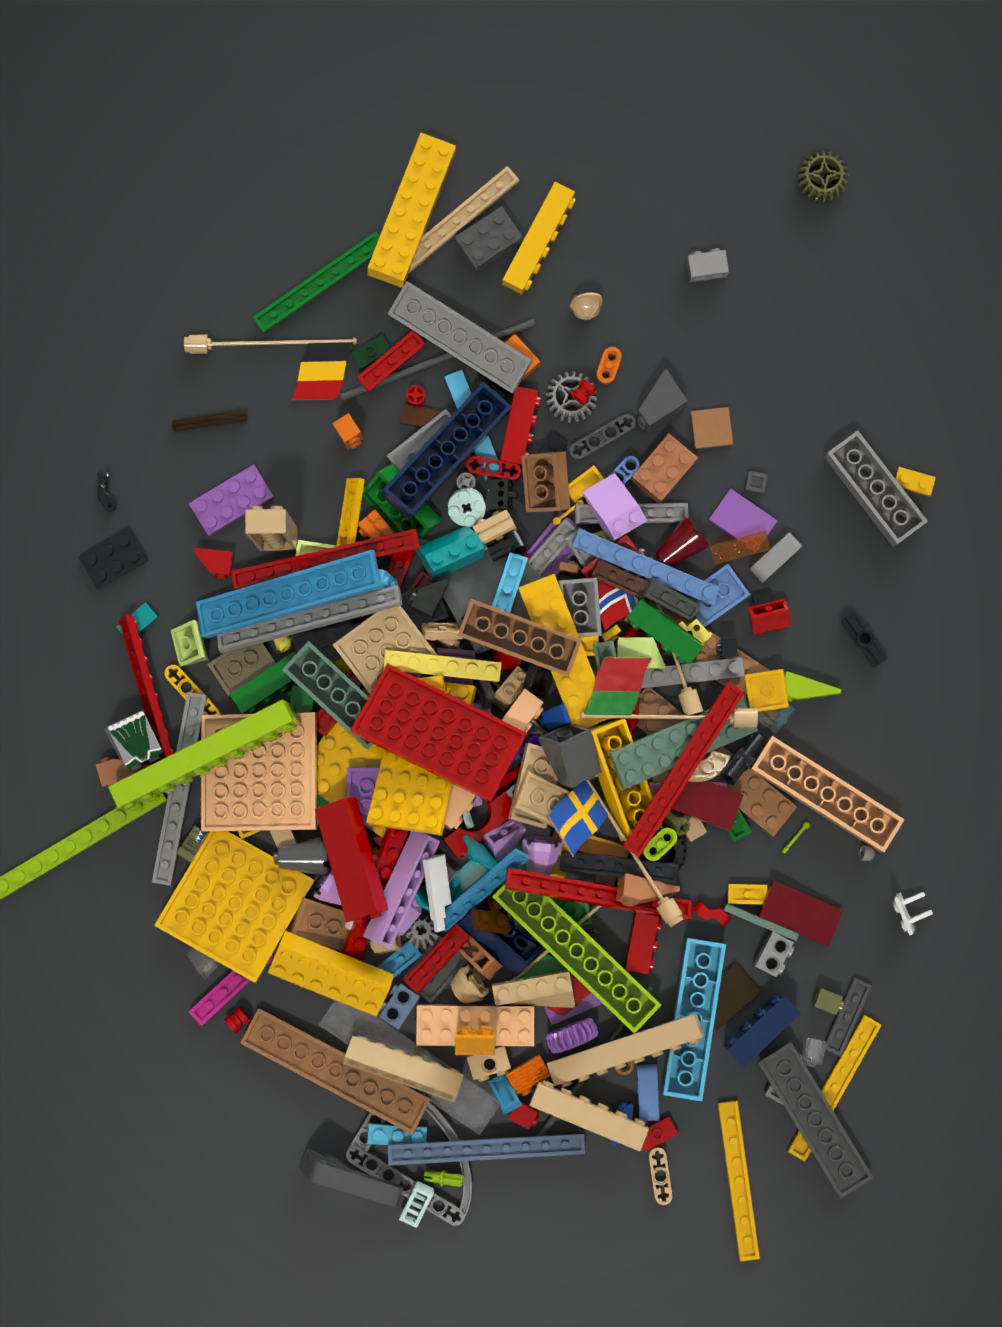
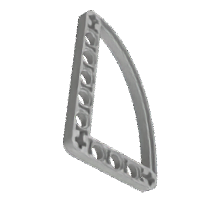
[346,1087,472,1226]

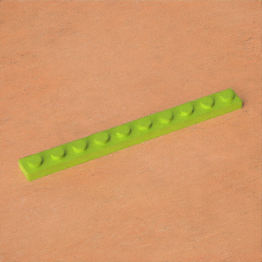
[0,793,167,900]

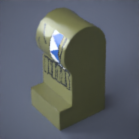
[176,824,210,862]

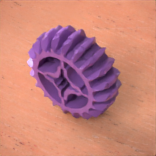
[546,1018,598,1053]

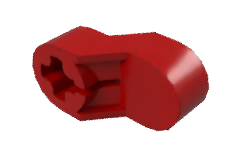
[692,901,732,927]

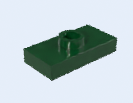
[350,334,391,370]

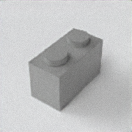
[686,248,729,282]

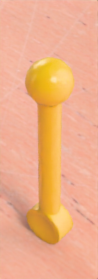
[552,499,584,525]

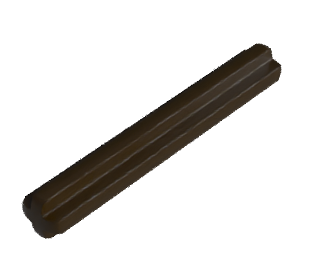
[172,411,247,431]

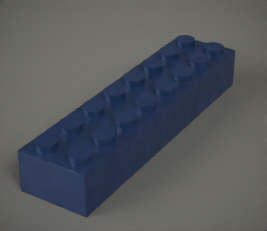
[381,382,512,521]

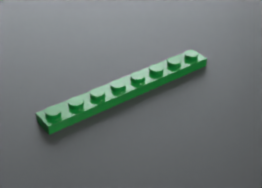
[253,231,380,334]

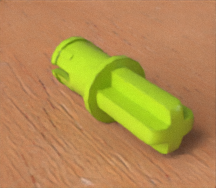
[424,1169,464,1187]

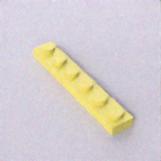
[383,649,502,682]

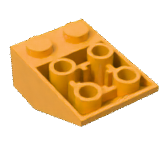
[454,1026,495,1055]

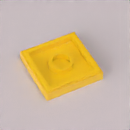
[745,669,789,712]

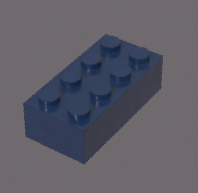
[724,993,801,1067]

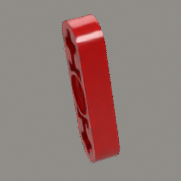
[466,456,521,481]

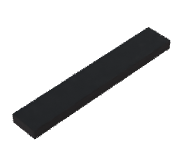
[560,850,678,884]

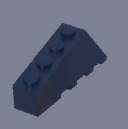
[458,903,543,977]

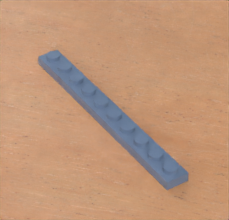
[388,1133,585,1166]

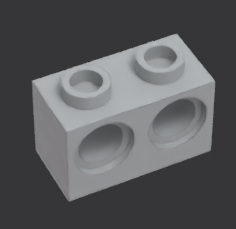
[753,931,794,977]

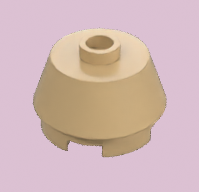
[451,965,489,1004]

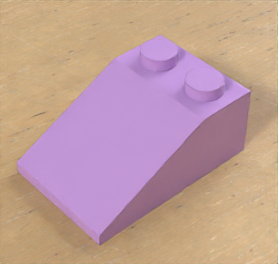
[582,473,647,542]

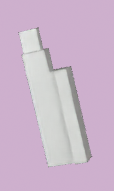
[423,854,452,932]

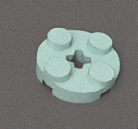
[448,488,486,527]

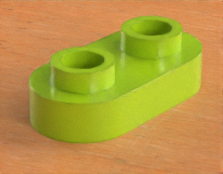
[643,828,677,861]

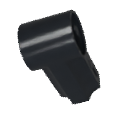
[487,530,528,562]

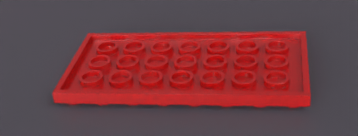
[350,664,527,803]

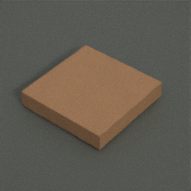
[690,407,733,450]

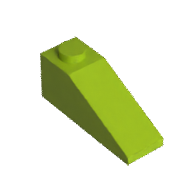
[784,671,842,702]

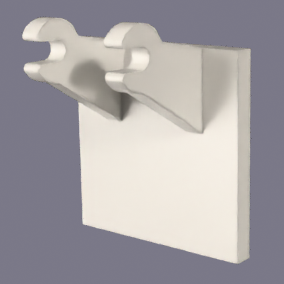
[893,892,933,935]

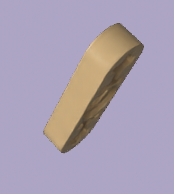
[648,1146,672,1205]

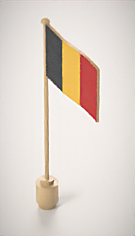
[184,335,357,400]

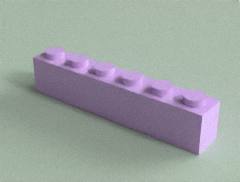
[363,831,440,949]

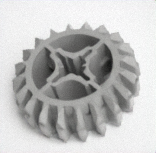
[546,371,597,423]

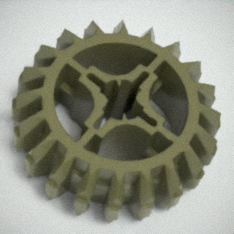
[797,150,849,202]

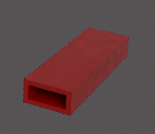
[315,797,388,924]

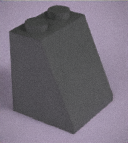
[636,369,688,433]
[538,723,602,788]

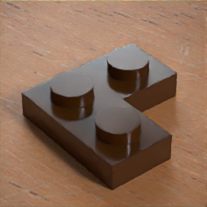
[470,895,511,935]

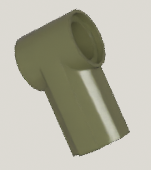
[663,810,691,836]

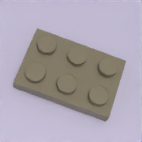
[207,643,276,696]

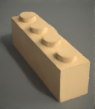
[492,969,575,1008]

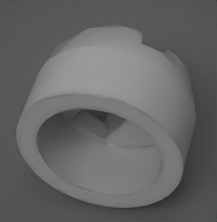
[859,845,875,861]

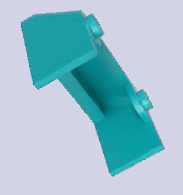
[415,835,505,911]

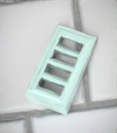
[399,1181,434,1228]

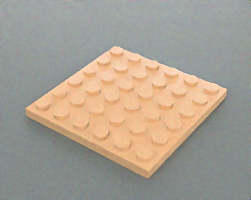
[201,712,317,832]

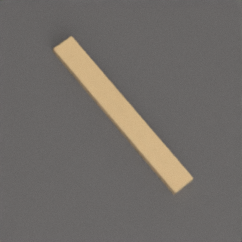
[409,166,520,273]

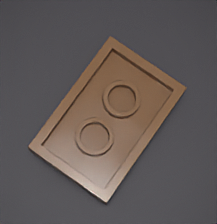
[290,897,349,951]

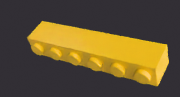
[502,182,576,295]

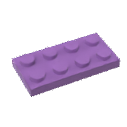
[189,464,274,536]

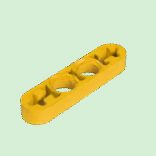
[165,665,221,715]

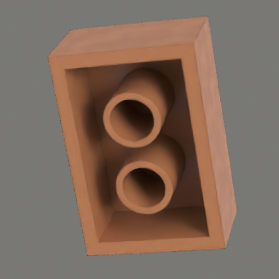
[631,434,698,503]

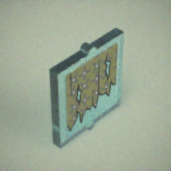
[758,705,795,734]

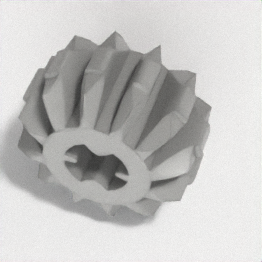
[406,916,438,949]

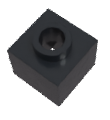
[716,638,738,659]

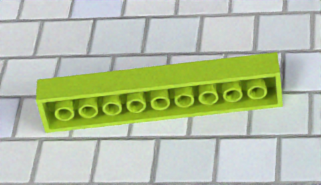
[108,700,301,811]
[492,868,661,1034]

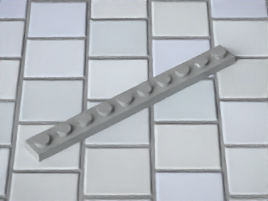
[217,585,402,653]
[152,692,207,886]

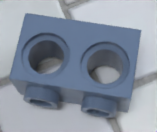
[379,983,420,1030]

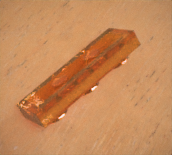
[710,531,771,564]

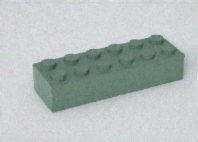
[281,641,373,750]

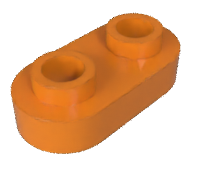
[596,347,622,385]

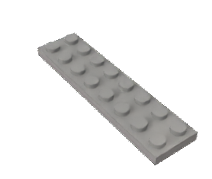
[388,281,533,394]

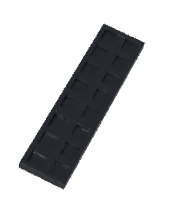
[290,581,449,662]

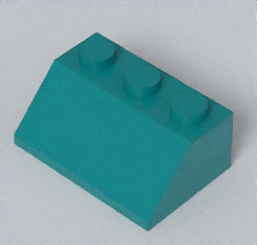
[416,526,485,581]

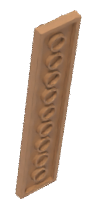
[637,688,797,837]
[240,1008,431,1135]

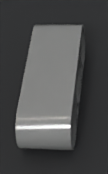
[750,532,802,583]

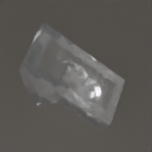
[186,948,219,979]

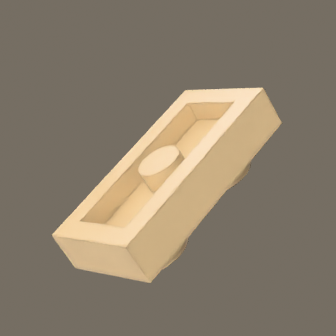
[421,623,462,641]

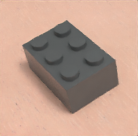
[455,206,523,274]

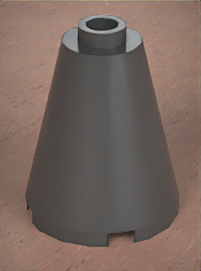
[273,836,327,875]

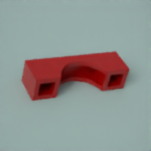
[441,791,512,858]

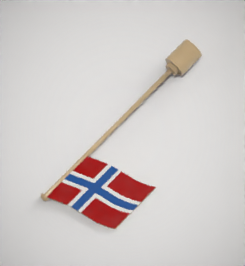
[598,549,703,715]

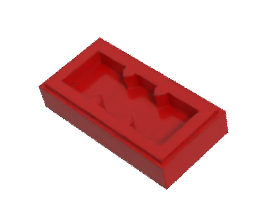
[642,1116,678,1152]

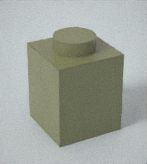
[812,987,844,1015]

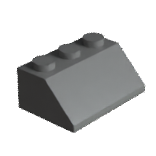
[559,578,602,637]

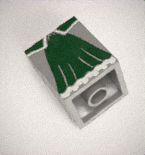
[104,710,163,771]

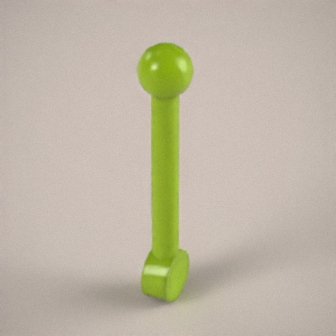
[781,821,810,854]

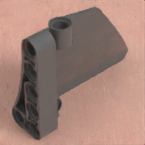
[419,540,544,657]

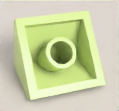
[170,620,209,667]
[617,637,665,669]

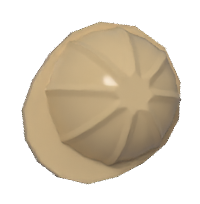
[570,293,603,320]

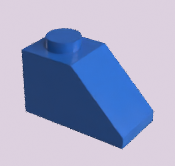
[539,703,570,732]

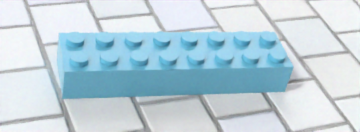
[661,937,726,1101]

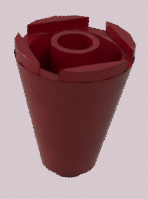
[655,517,709,567]

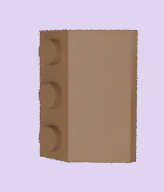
[521,451,570,512]

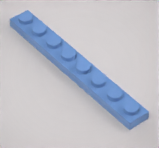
[571,528,720,605]

